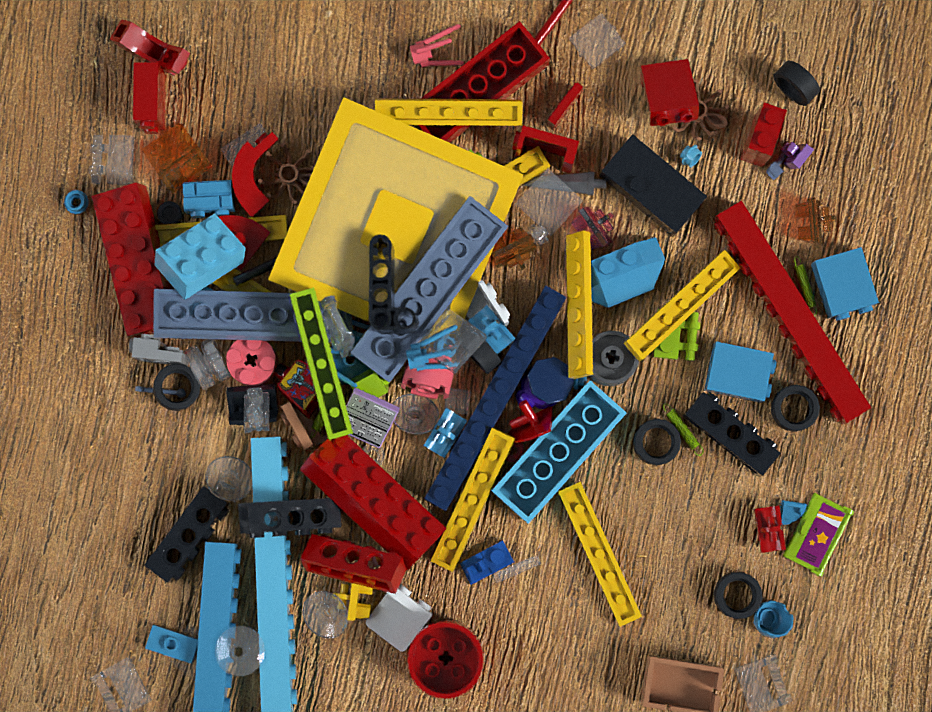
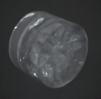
[184,339,232,390]

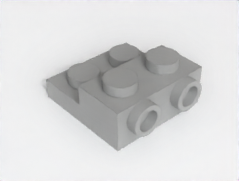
[129,334,189,366]

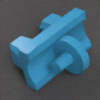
[468,305,515,354]
[423,408,467,458]

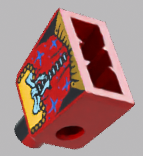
[274,360,319,419]

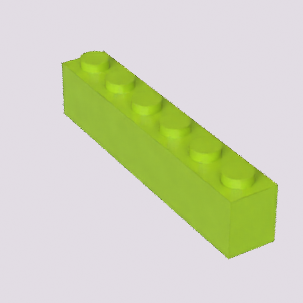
[290,288,353,440]

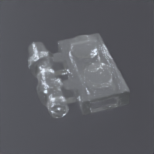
[89,135,135,185]

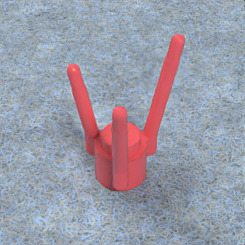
[410,24,464,68]

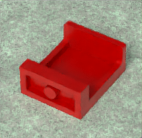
[640,59,699,126]
[512,125,579,173]

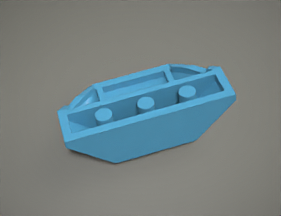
[591,237,665,308]

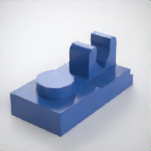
[460,540,514,585]

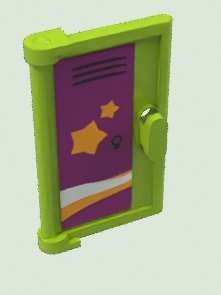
[783,493,855,577]

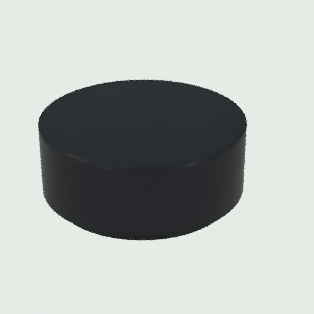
[157,201,183,225]

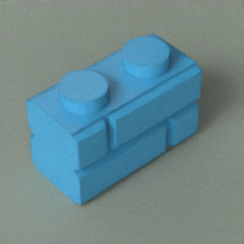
[183,180,235,218]

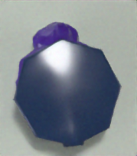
[516,357,574,409]

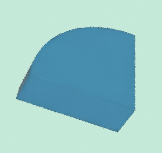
[780,500,807,525]

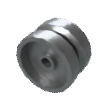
[589,331,639,387]

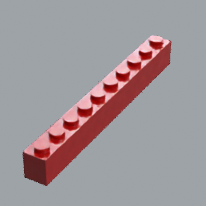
[714,200,872,424]

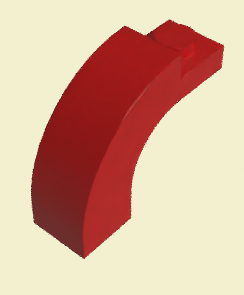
[109,19,190,76]
[232,132,279,217]

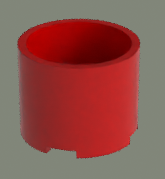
[408,619,483,699]

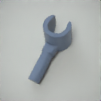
[766,152,787,180]

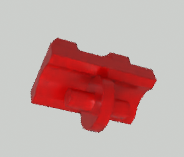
[754,506,786,553]

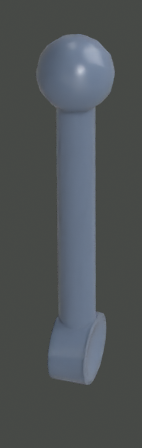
[135,386,186,398]

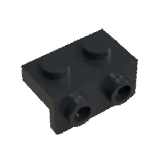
[226,384,279,426]

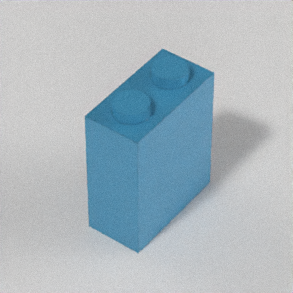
[811,247,879,321]
[704,341,776,403]

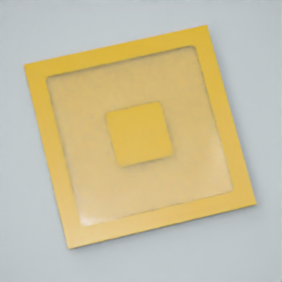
[268,97,523,350]

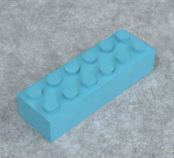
[491,380,627,524]

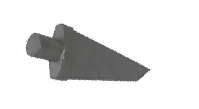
[522,172,606,195]

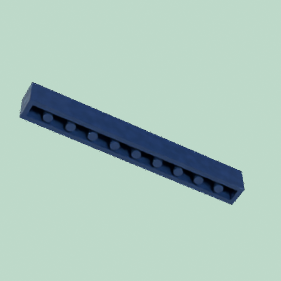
[425,285,567,511]

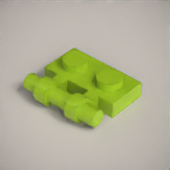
[653,309,700,361]

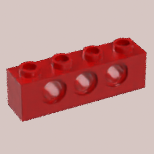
[300,534,406,594]

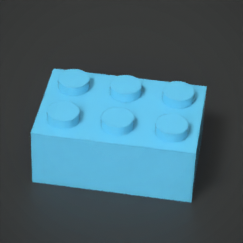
[155,214,246,300]

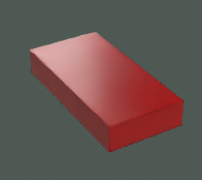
[547,82,583,130]

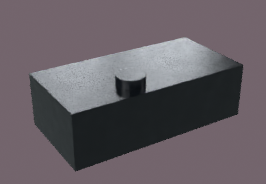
[600,134,707,237]

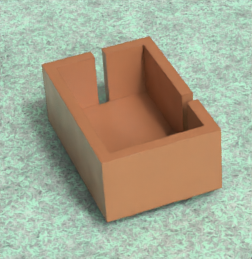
[640,655,724,712]

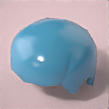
[754,600,794,638]

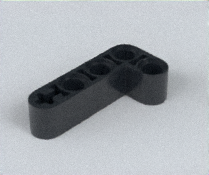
[369,234,419,334]

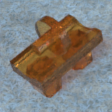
[796,197,837,244]
[492,227,536,270]

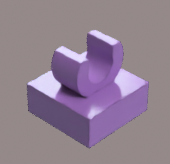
[781,142,814,169]

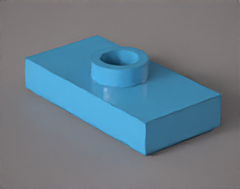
[145,624,198,664]

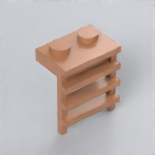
[280,402,328,451]

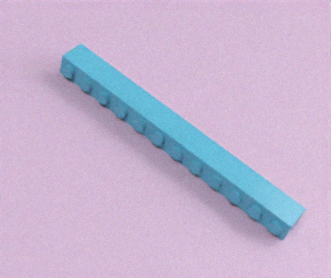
[251,437,297,712]

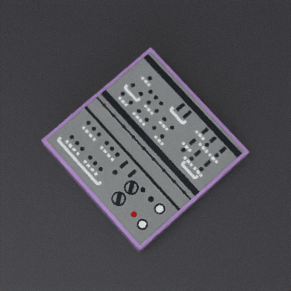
[346,388,400,449]

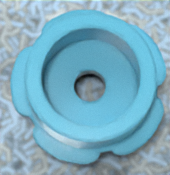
[680,145,702,167]

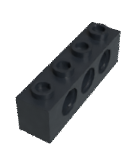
[683,392,781,477]
[144,485,230,583]
[238,498,341,538]

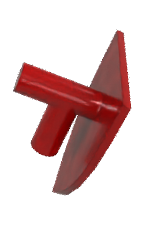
[218,215,271,271]
[507,400,553,443]

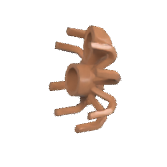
[673,79,729,142]
[258,143,315,204]

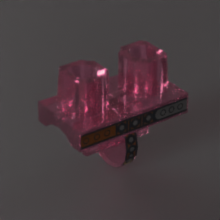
[571,206,614,251]

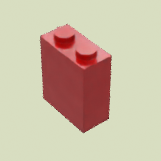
[133,62,166,134]
[740,102,787,167]

